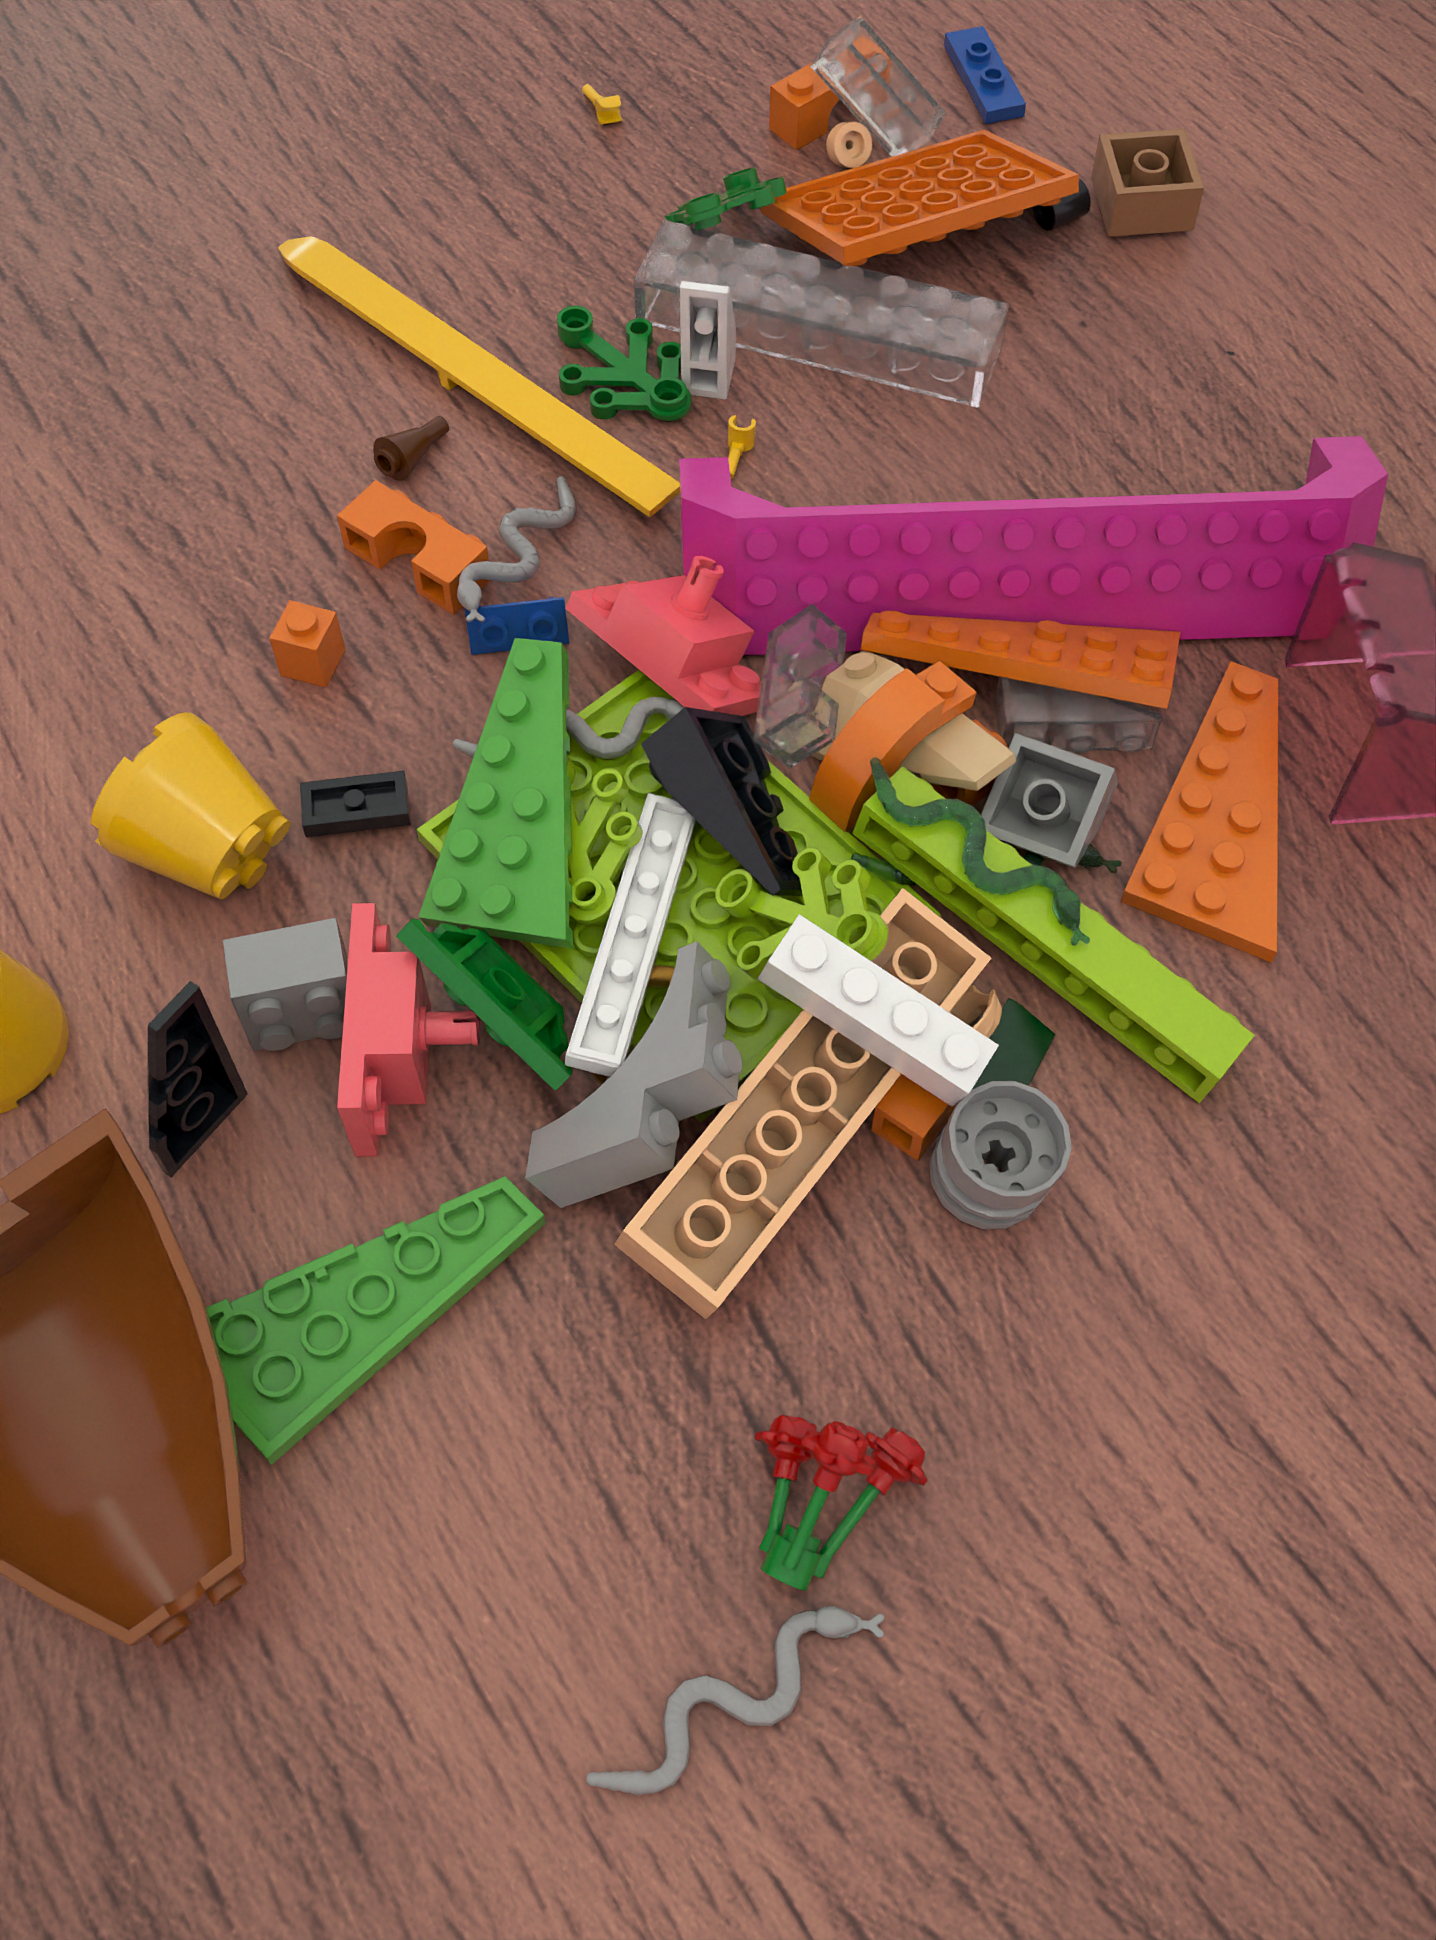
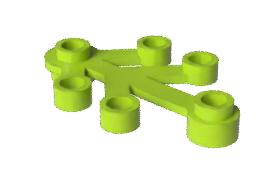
[567,756,643,925]
[715,847,888,979]

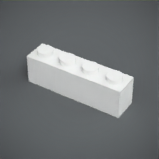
[758,914,999,1107]

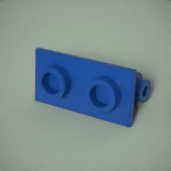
[465,596,569,655]

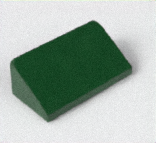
[959,998,1055,1102]

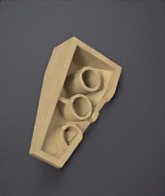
[801,650,1016,791]

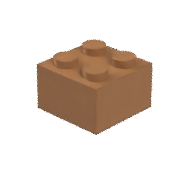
[1091,128,1204,237]

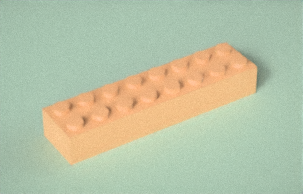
[614,888,991,1319]

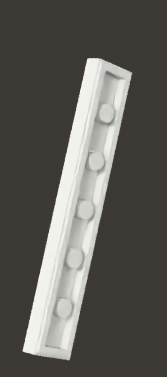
[565,793,697,1077]

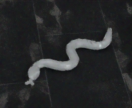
[457,476,576,622]
[453,697,684,760]
[586,1606,884,1795]

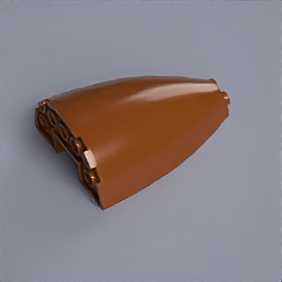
[0,1108,248,1648]

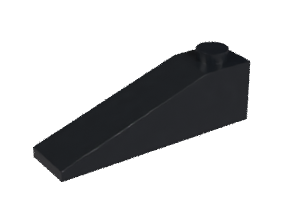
[641,707,803,896]
[147,981,248,1178]

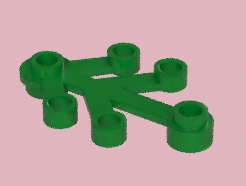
[664,167,787,232]
[557,305,692,421]

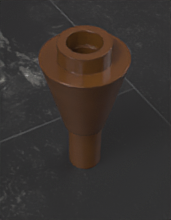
[373,416,449,481]

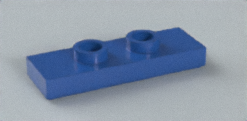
[944,26,1026,124]

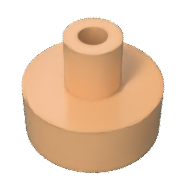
[826,122,872,168]

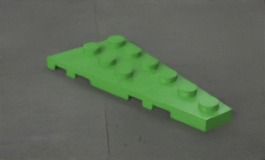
[418,638,573,949]
[206,1176,546,1465]

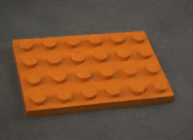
[761,130,1079,266]

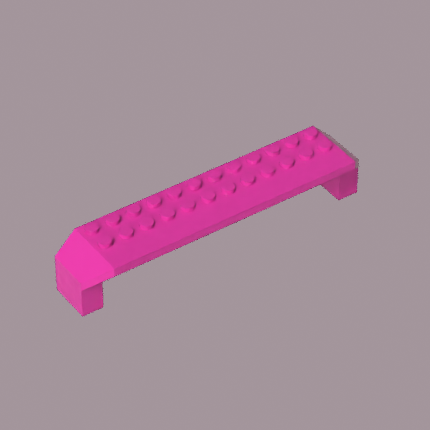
[679,436,1388,655]

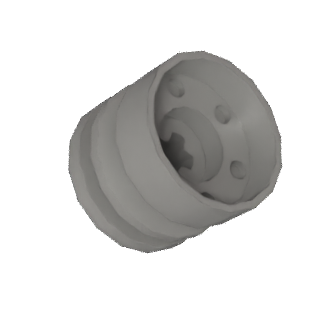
[929,1081,1072,1229]

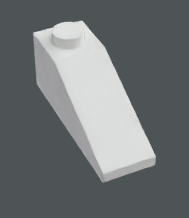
[680,281,736,399]

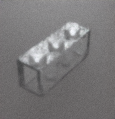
[810,15,946,157]

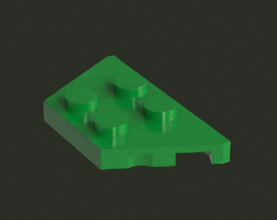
[396,918,573,1091]

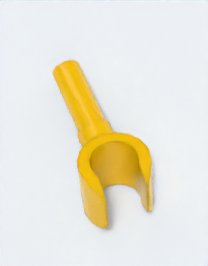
[582,84,622,125]
[727,415,756,479]

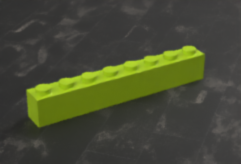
[852,766,1255,1104]

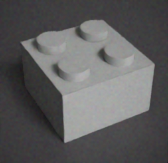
[223,918,348,1051]

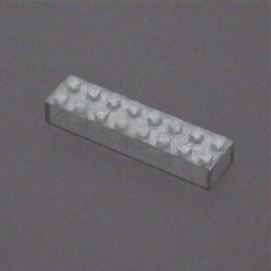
[634,220,1010,408]

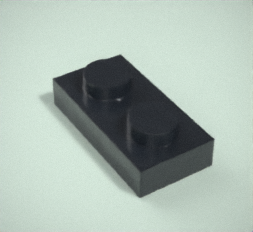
[300,770,411,837]

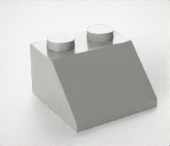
[978,733,1118,869]

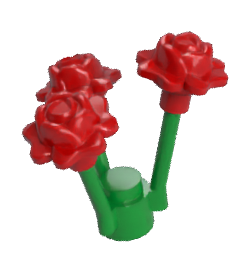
[754,1415,928,1591]

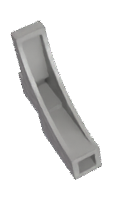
[525,941,742,1208]

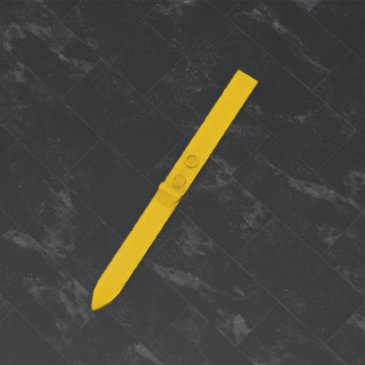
[277,236,680,518]

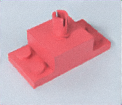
[565,556,774,716]
[337,903,480,1157]

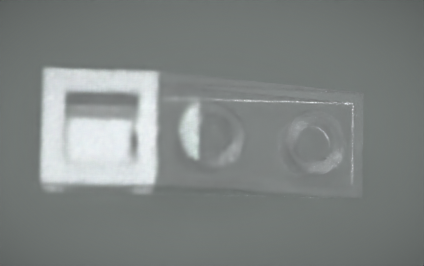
[995,677,1162,753]

